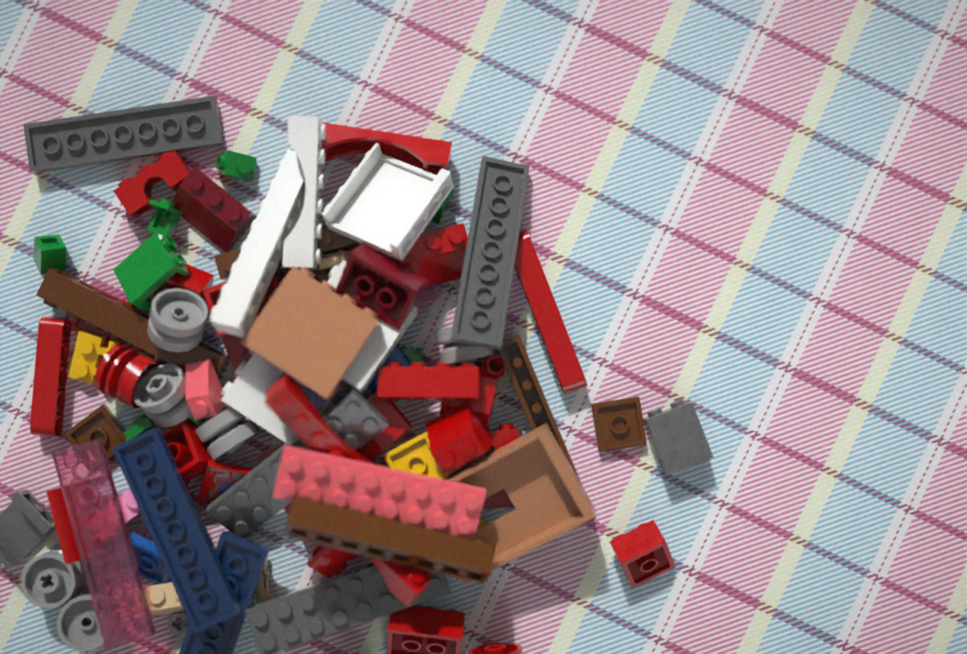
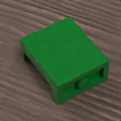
[113,232,189,311]

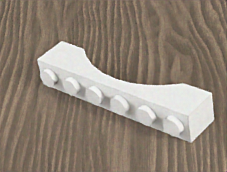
[282,116,326,270]

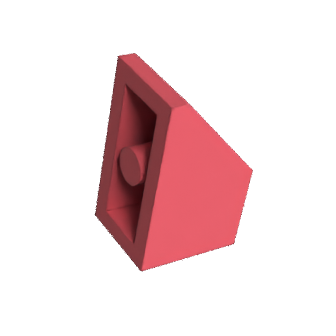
[186,359,226,420]

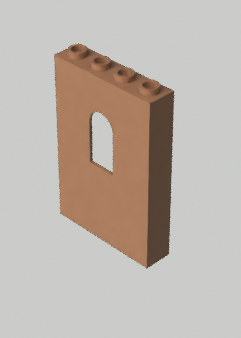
[444,423,596,585]

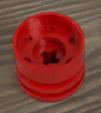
[94,345,161,408]

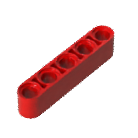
[30,317,71,437]

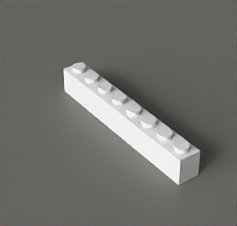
[210,150,306,338]

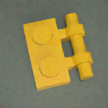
[68,330,119,384]

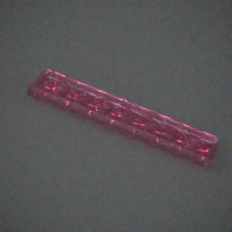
[52,439,156,649]

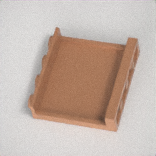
[241,266,381,401]

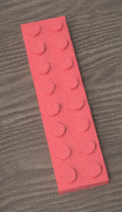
[273,445,486,539]

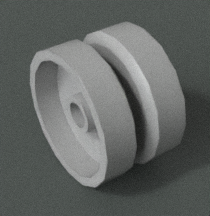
[147,288,208,352]
[435,327,494,364]
[133,363,192,428]
[195,407,260,461]
[21,548,88,608]
[57,590,120,652]

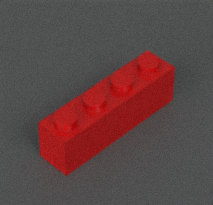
[377,362,481,401]

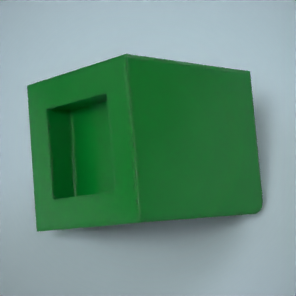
[34,234,66,274]

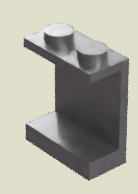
[643,399,714,475]
[0,489,56,569]

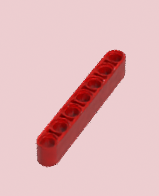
[514,230,588,394]

